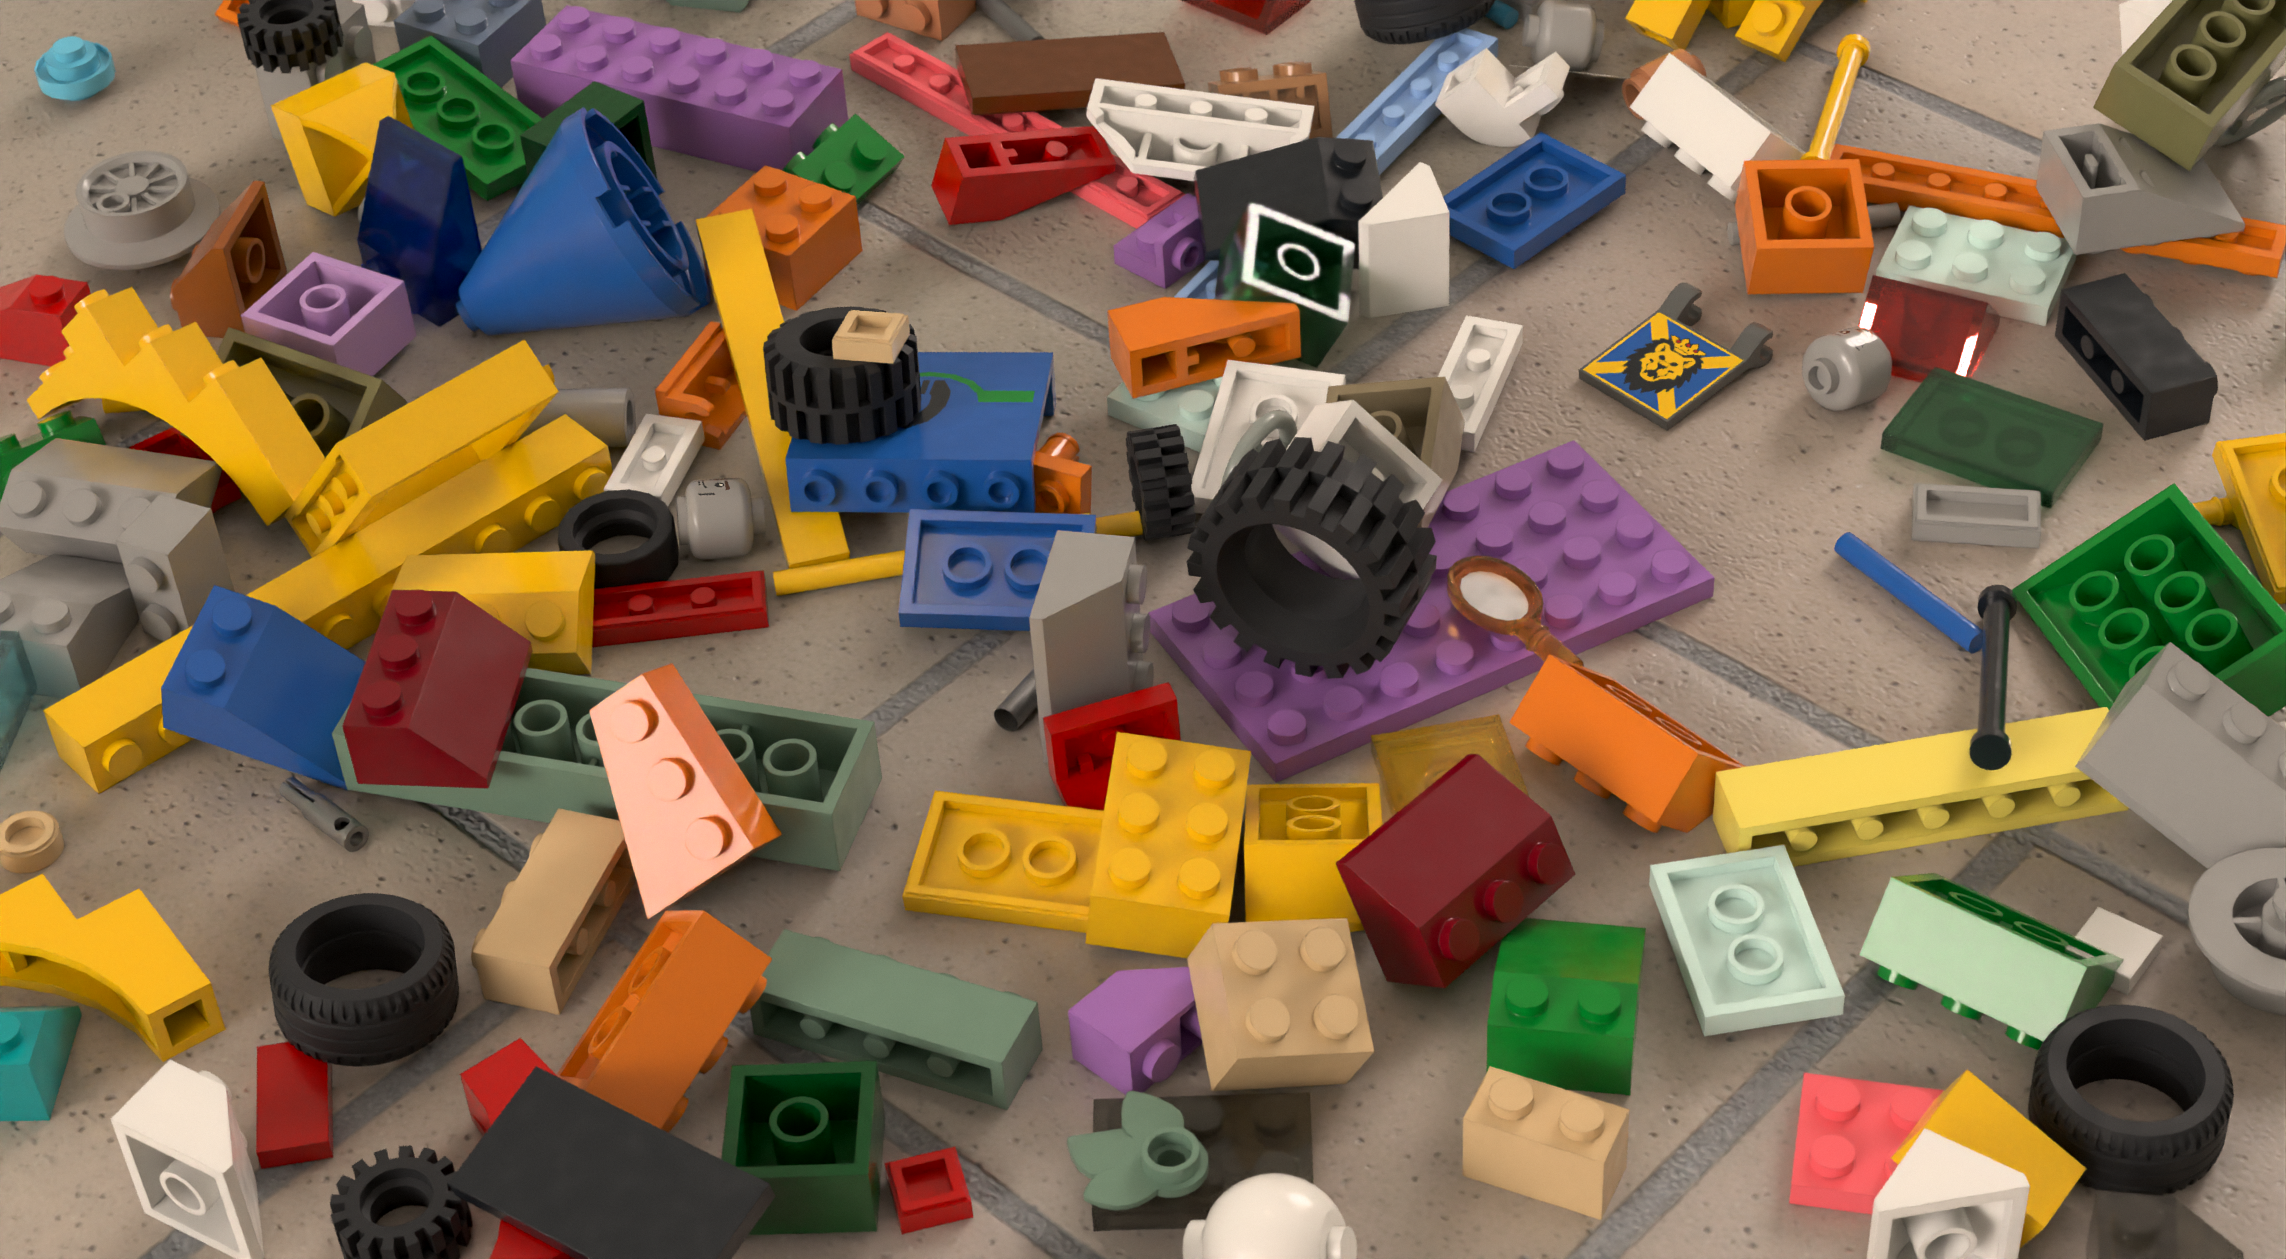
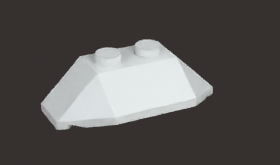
[1087,78,1314,181]

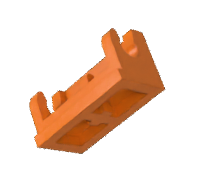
[655,321,747,450]

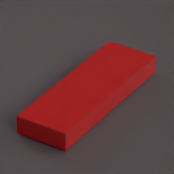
[592,570,769,648]

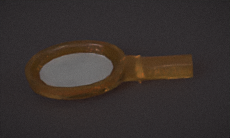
[1446,555,1584,666]

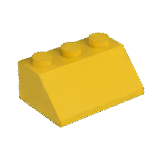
[388,550,595,675]

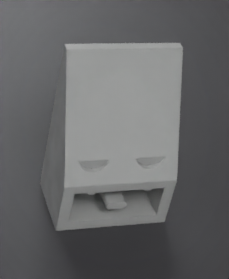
[2036,123,2245,255]

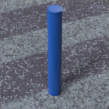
[1834,532,1983,654]

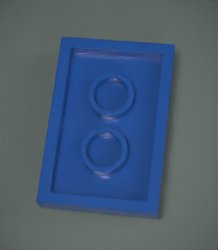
[1443,132,1626,269]
[898,509,1097,631]

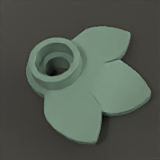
[1067,1091,1209,1210]

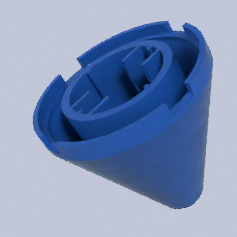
[456,107,711,336]

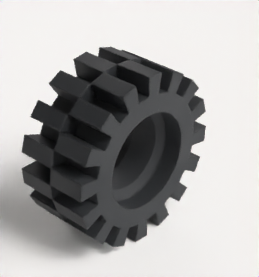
[237,0,344,74]
[1126,424,1196,541]
[330,1146,473,1259]

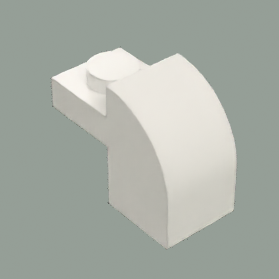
[1435,48,1570,147]

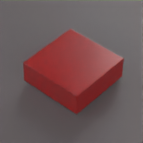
[884,1146,973,1234]

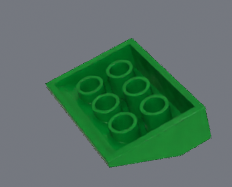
[2012,483,2286,717]

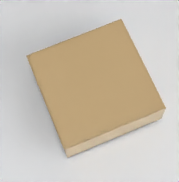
[832,310,910,364]

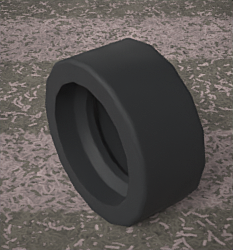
[558,489,679,589]

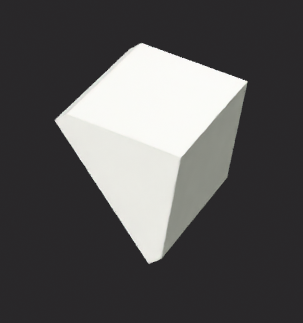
[1358,162,1450,318]
[1867,1128,2030,1259]

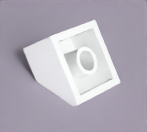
[111,1060,264,1259]

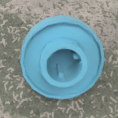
[34,36,116,101]

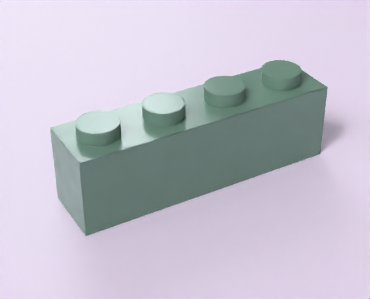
[750,929,1043,1110]

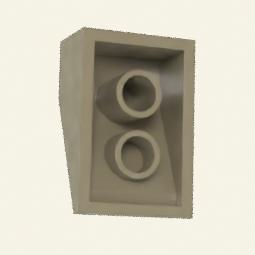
[1326,377,1465,528]

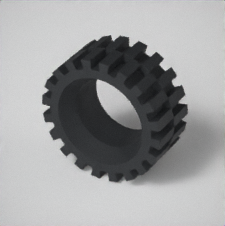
[1187,437,1437,679]

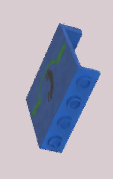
[785,352,1056,513]

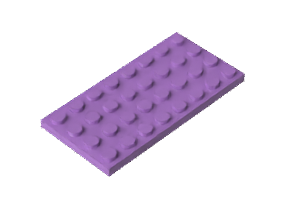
[1148,440,1714,783]

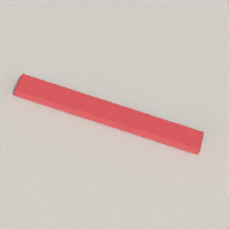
[849,32,1185,229]

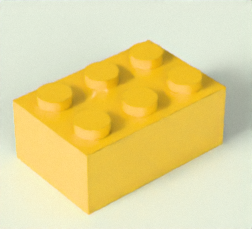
[1085,732,1251,958]

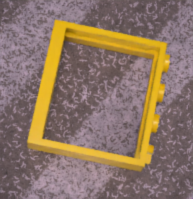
[284,339,559,557]

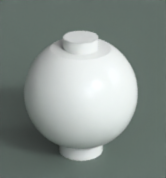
[1183,1173,1357,1259]

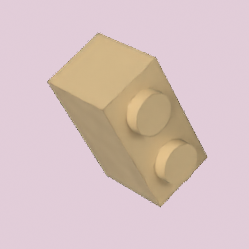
[1463,1066,1630,1220]

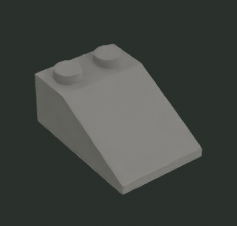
[0,554,140,699]

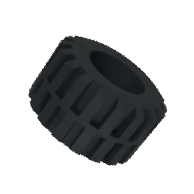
[763,306,922,445]

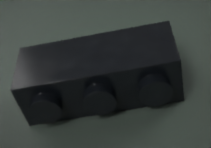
[2055,273,2218,441]

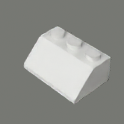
[1630,53,1806,203]

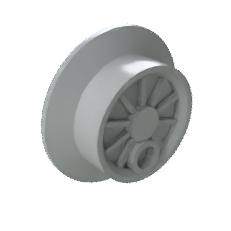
[64,151,220,270]
[2188,848,2286,1015]

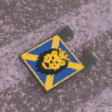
[1579,282,1773,431]

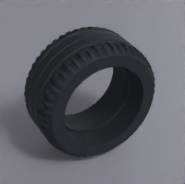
[1354,0,1495,45]
[268,893,459,1067]
[2028,1004,2234,1198]

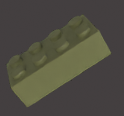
[2093,0,2286,171]

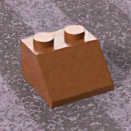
[170,181,287,338]

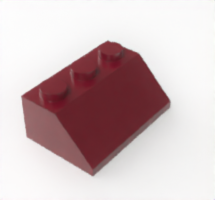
[342,590,533,789]
[1335,754,1576,988]

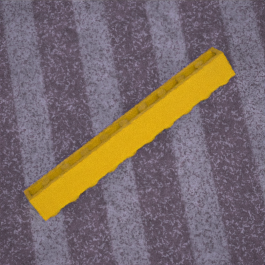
[43,414,613,794]

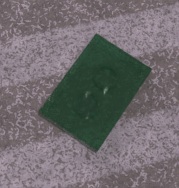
[1881,367,2104,509]

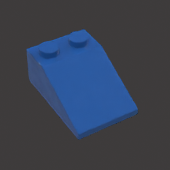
[161,585,365,791]

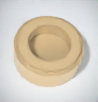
[0,810,64,874]

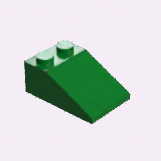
[1486,918,1646,1095]

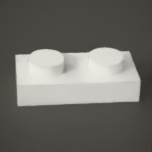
[604,414,705,507]

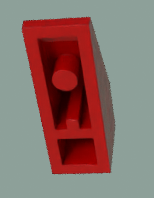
[931,126,1117,225]
[0,274,91,366]

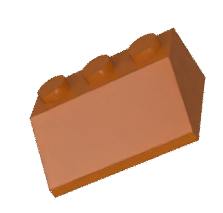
[1509,654,1746,833]
[556,910,772,1132]

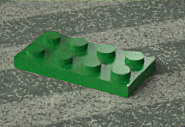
[372,35,542,201]

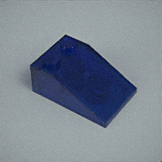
[357,116,482,327]

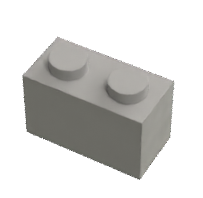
[115,494,235,640]

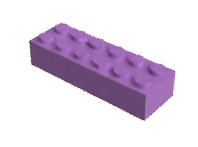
[510,5,848,172]

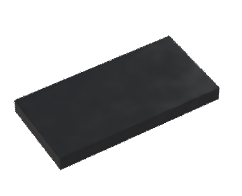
[448,1066,775,1259]

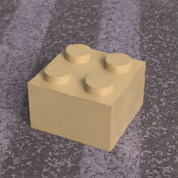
[1187,918,1375,1091]

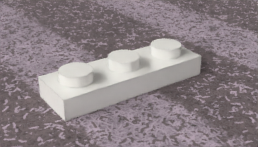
[1438,315,1523,452]

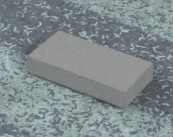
[1911,483,2041,549]

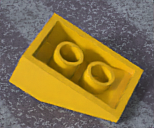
[1244,783,1383,932]

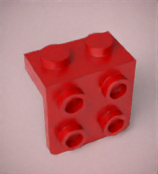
[1043,682,1181,811]

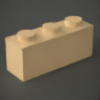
[471,808,636,1015]

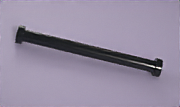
[1969,585,2017,770]

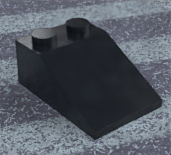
[1194,137,1383,269]

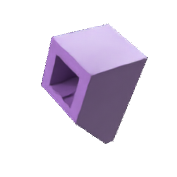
[1068,967,1203,1095]

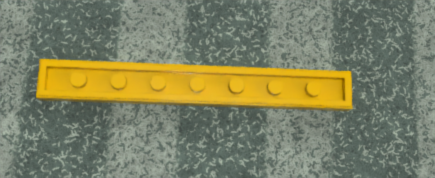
[695,208,850,569]

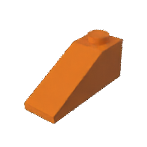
[1107,297,1301,399]

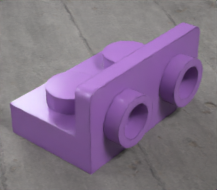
[1113,193,1205,289]

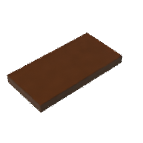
[955,32,1185,115]

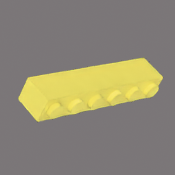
[1713,707,2129,867]

